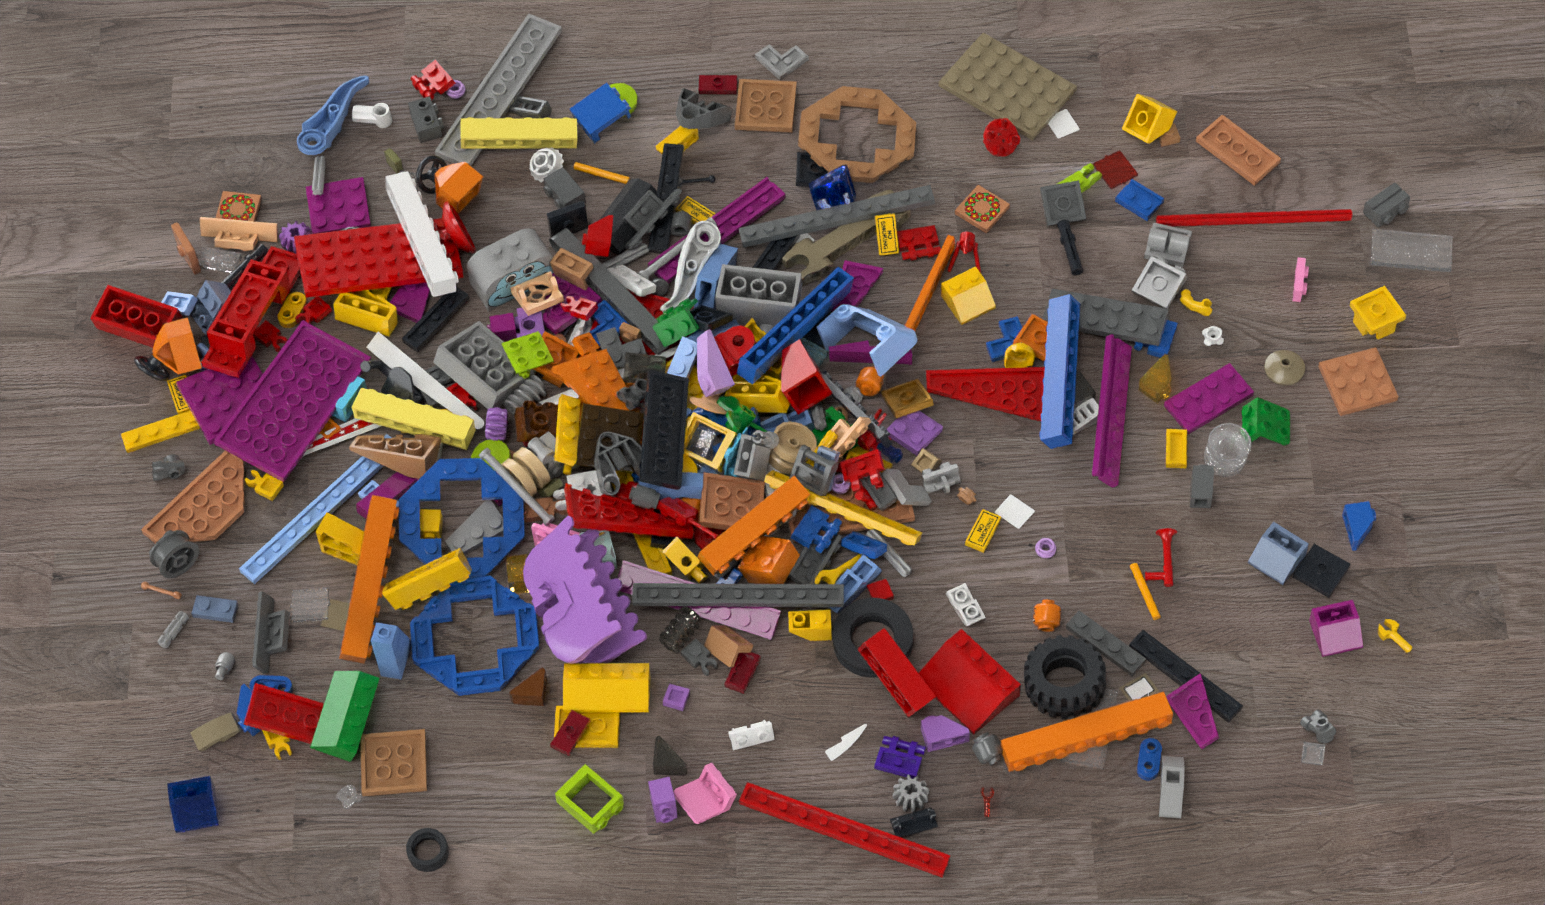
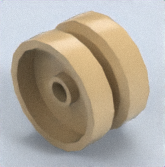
[768,421,816,475]
[501,447,551,497]

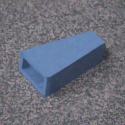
[694,243,738,309]
[371,622,412,680]

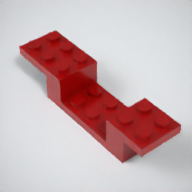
[201,246,301,378]

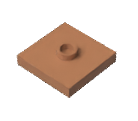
[171,222,201,275]

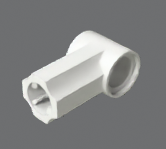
[352,103,392,128]

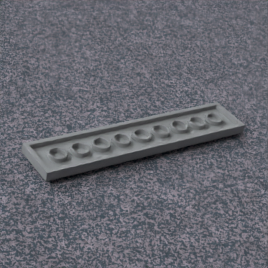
[435,14,562,166]

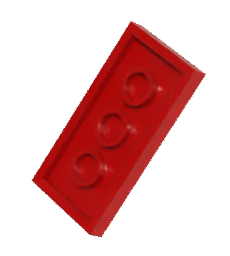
[244,683,324,744]

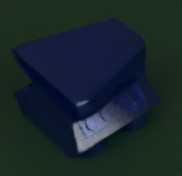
[809,164,856,210]

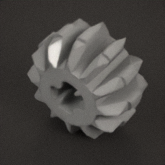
[893,774,929,812]

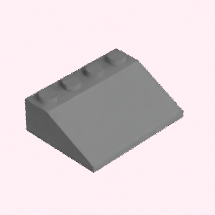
[433,321,536,409]

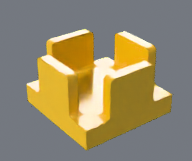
[1349,286,1406,340]

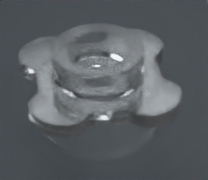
[336,785,362,809]

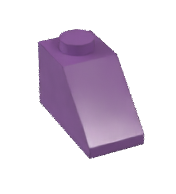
[921,715,970,752]

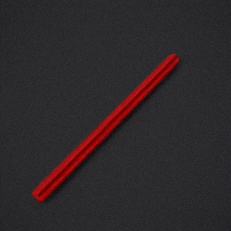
[1156,209,1353,227]

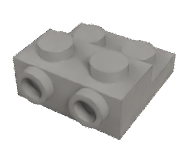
[1132,256,1188,309]

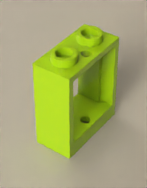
[555,764,624,834]

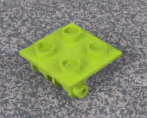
[501,331,554,379]

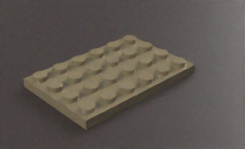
[939,33,1077,141]

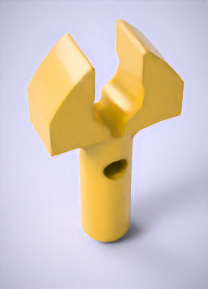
[1378,619,1413,653]

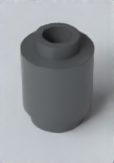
[629,484,661,510]

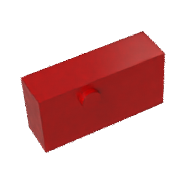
[90,285,184,348]
[857,628,936,718]

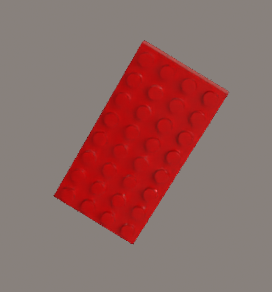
[294,218,463,298]

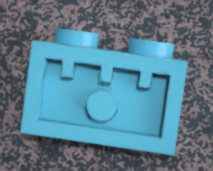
[332,376,367,422]

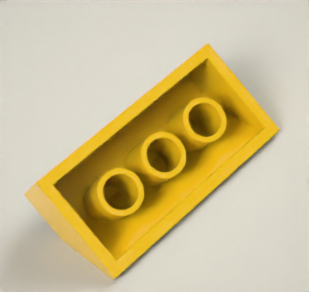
[382,547,472,610]
[563,663,651,713]

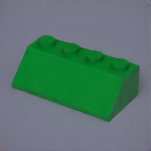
[310,671,380,762]

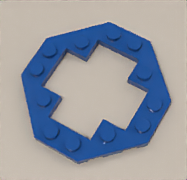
[399,458,525,578]
[410,576,540,696]

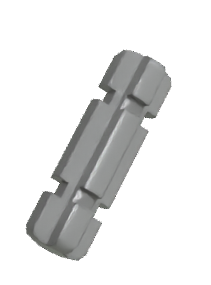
[810,401,827,431]
[157,611,189,649]

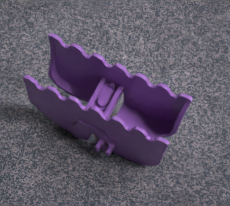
[523,516,647,664]

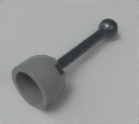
[678,175,716,189]

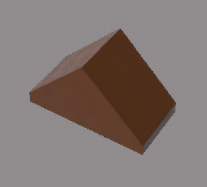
[509,667,547,706]

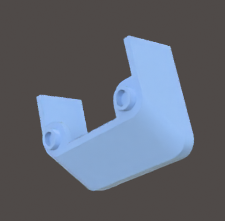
[817,304,918,377]

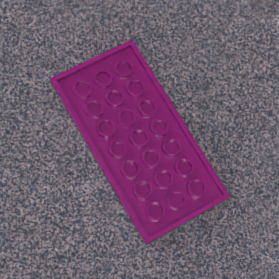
[214,320,371,482]

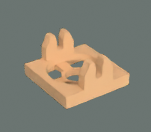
[510,271,564,316]

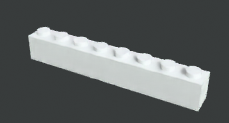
[385,171,459,297]

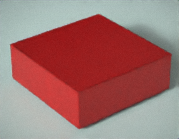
[867,579,894,601]

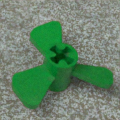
[717,396,767,434]

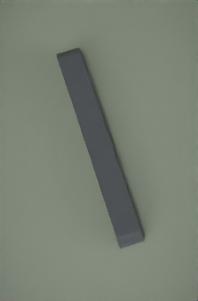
[549,228,673,354]

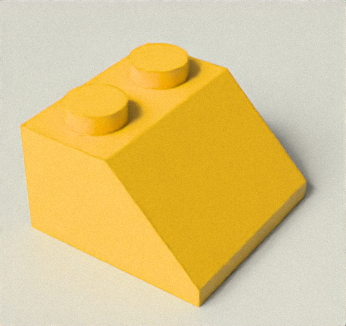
[1122,94,1177,144]
[941,266,996,325]

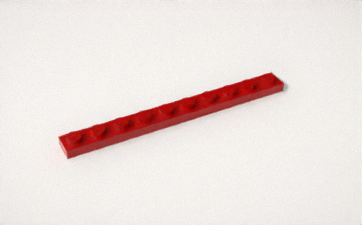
[739,782,950,878]

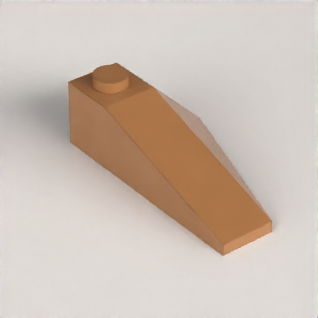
[349,434,441,479]

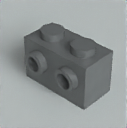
[408,96,444,143]

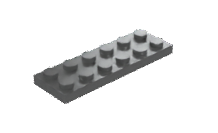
[1042,289,1169,346]

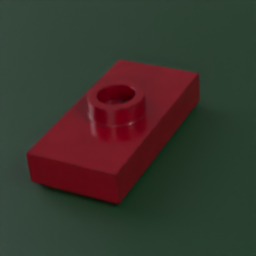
[698,75,737,95]
[724,652,761,694]
[550,710,591,756]

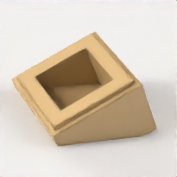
[911,448,942,473]

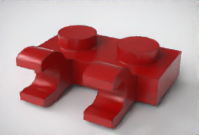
[840,449,885,493]

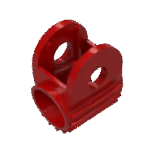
[714,326,756,377]

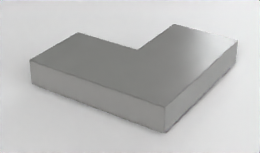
[755,44,809,81]
[882,469,932,506]

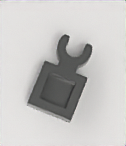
[680,639,718,676]

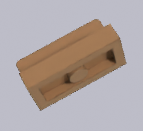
[549,248,594,290]
[704,625,753,667]

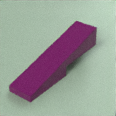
[829,340,912,365]
[356,472,419,519]

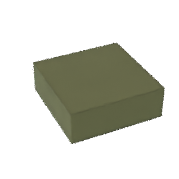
[384,148,403,174]
[537,478,563,497]

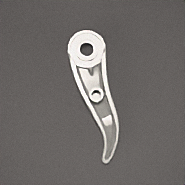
[660,221,721,312]

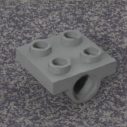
[1144,223,1192,267]

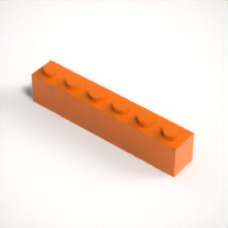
[697,476,810,576]

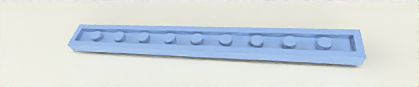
[239,434,391,584]

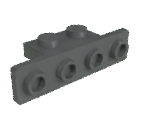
[623,188,682,249]
[788,534,842,584]
[252,591,290,674]

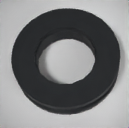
[833,598,913,678]

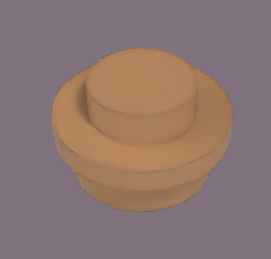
[957,487,976,506]

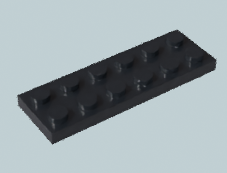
[639,370,689,490]

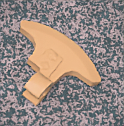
[689,393,727,414]

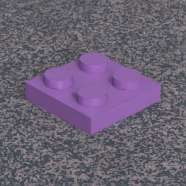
[887,411,943,456]

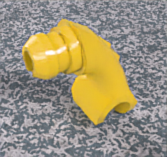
[1180,289,1212,316]

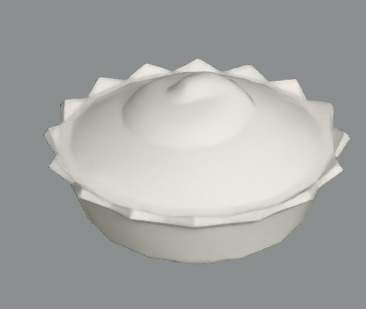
[530,147,564,182]

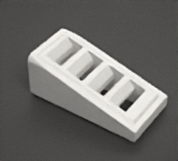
[1073,398,1099,435]

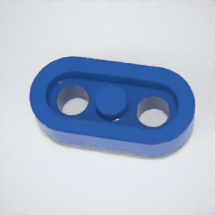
[250,675,293,694]
[1137,738,1162,781]

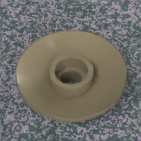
[1264,350,1305,385]

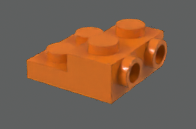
[533,331,579,388]

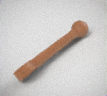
[141,582,182,599]

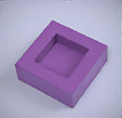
[663,684,690,711]

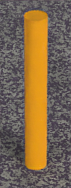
[574,162,630,184]
[1130,563,1161,620]

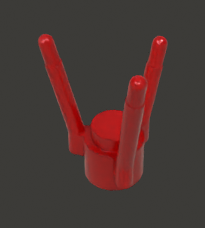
[947,232,981,273]
[858,409,892,451]

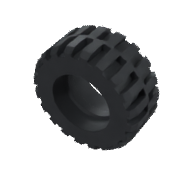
[1024,635,1106,719]

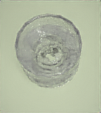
[1204,423,1251,477]

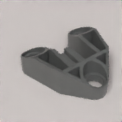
[675,88,733,129]
[594,432,642,496]

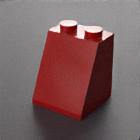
[781,339,833,415]

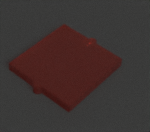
[1093,150,1138,189]

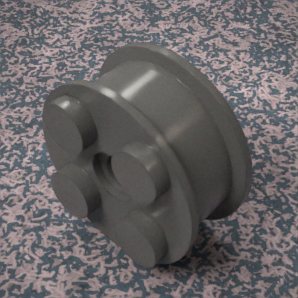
[149,530,199,578]

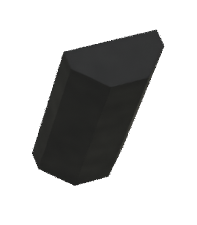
[599,178,657,255]

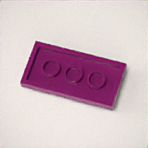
[1164,363,1254,434]

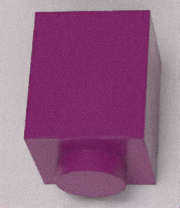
[487,313,517,342]

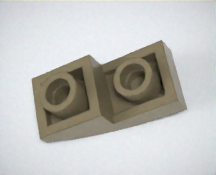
[190,712,241,752]

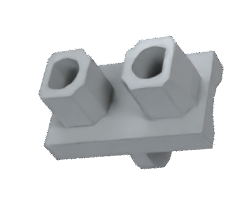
[922,462,961,494]

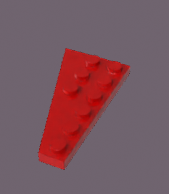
[926,367,1045,422]
[564,483,694,539]

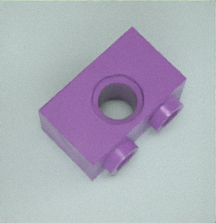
[514,308,544,338]
[648,777,678,823]

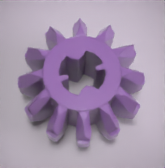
[279,221,312,254]
[485,407,508,442]

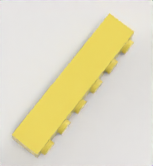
[460,117,577,149]
[352,388,476,450]

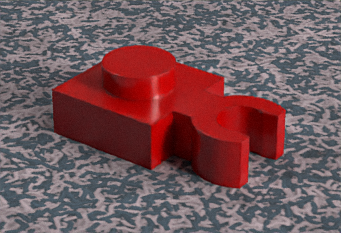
[295,296,332,324]
[560,296,598,321]
[253,320,287,352]
[446,382,477,411]

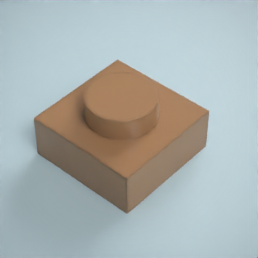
[1158,123,1180,147]
[619,322,642,343]

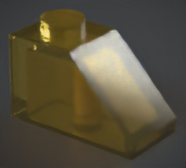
[1138,354,1171,404]
[506,554,529,594]

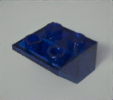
[167,776,219,833]

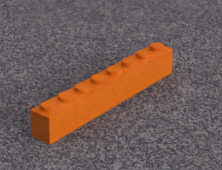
[339,495,399,664]
[1001,692,1173,772]

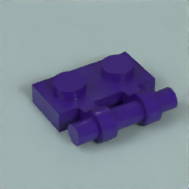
[874,736,926,779]

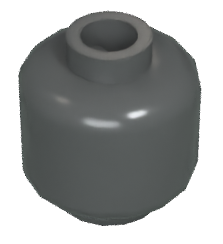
[972,732,1003,766]

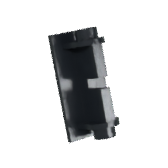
[890,807,938,838]

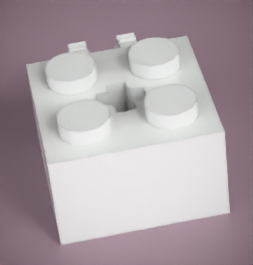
[553,470,612,511]

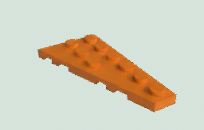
[551,349,644,447]

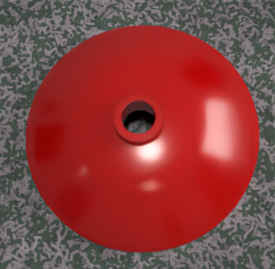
[442,201,477,254]

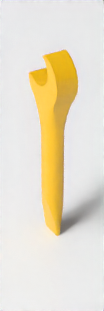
[815,554,868,584]

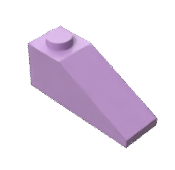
[697,329,735,397]

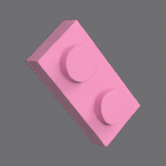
[1293,257,1309,302]

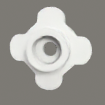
[1202,326,1224,346]

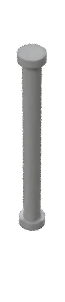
[638,217,717,280]
[479,448,555,526]

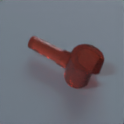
[980,787,994,817]

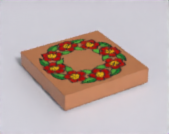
[955,185,1010,233]
[216,191,262,222]

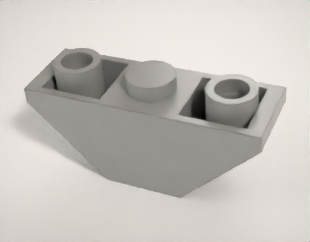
[1159,756,1185,818]

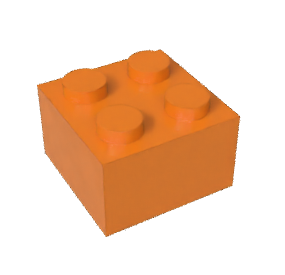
[738,536,800,584]

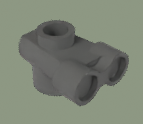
[616,379,647,410]
[152,454,185,481]
[1300,709,1336,743]

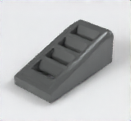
[508,96,552,119]

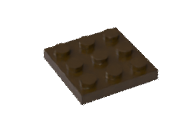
[575,403,644,474]

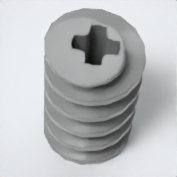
[502,375,546,415]

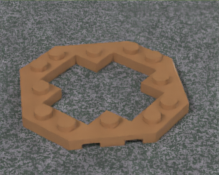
[798,86,916,183]

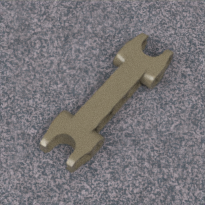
[782,190,911,286]

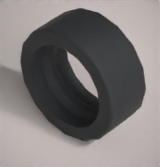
[406,828,449,872]

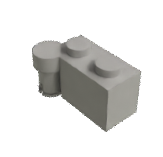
[733,430,779,481]
[528,431,564,479]

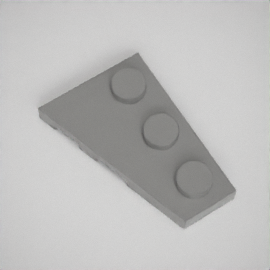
[445,500,504,555]

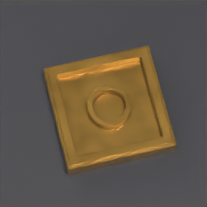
[881,379,934,418]

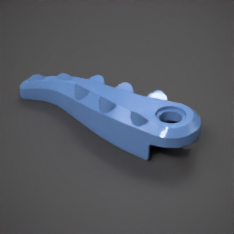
[297,75,369,155]

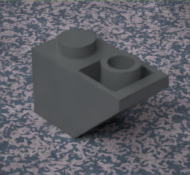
[1190,464,1214,508]

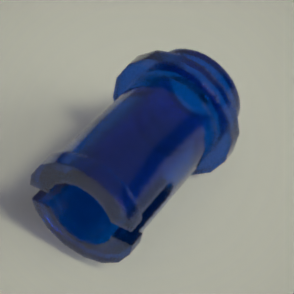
[877,443,903,463]

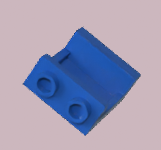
[570,83,631,144]

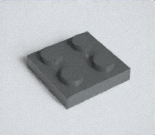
[1040,180,1086,226]

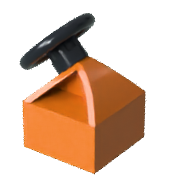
[416,155,483,214]
[134,318,202,382]

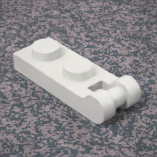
[607,265,656,297]

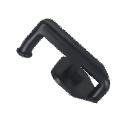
[360,359,423,404]

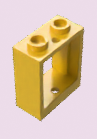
[684,412,738,473]

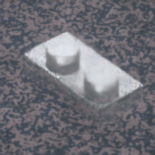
[198,247,242,272]

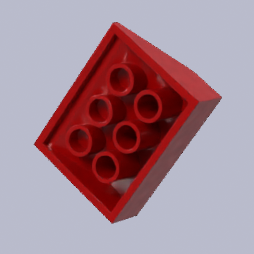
[919,629,1021,735]

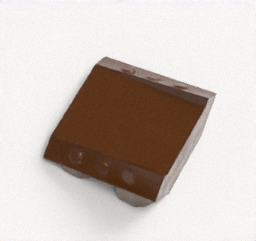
[514,400,558,442]

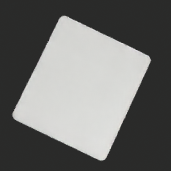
[1048,109,1080,138]
[995,495,1035,529]

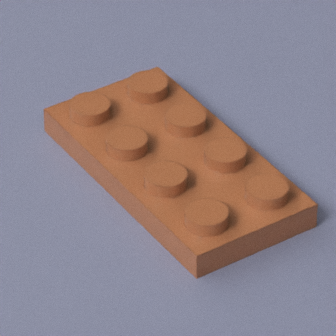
[1196,115,1281,186]

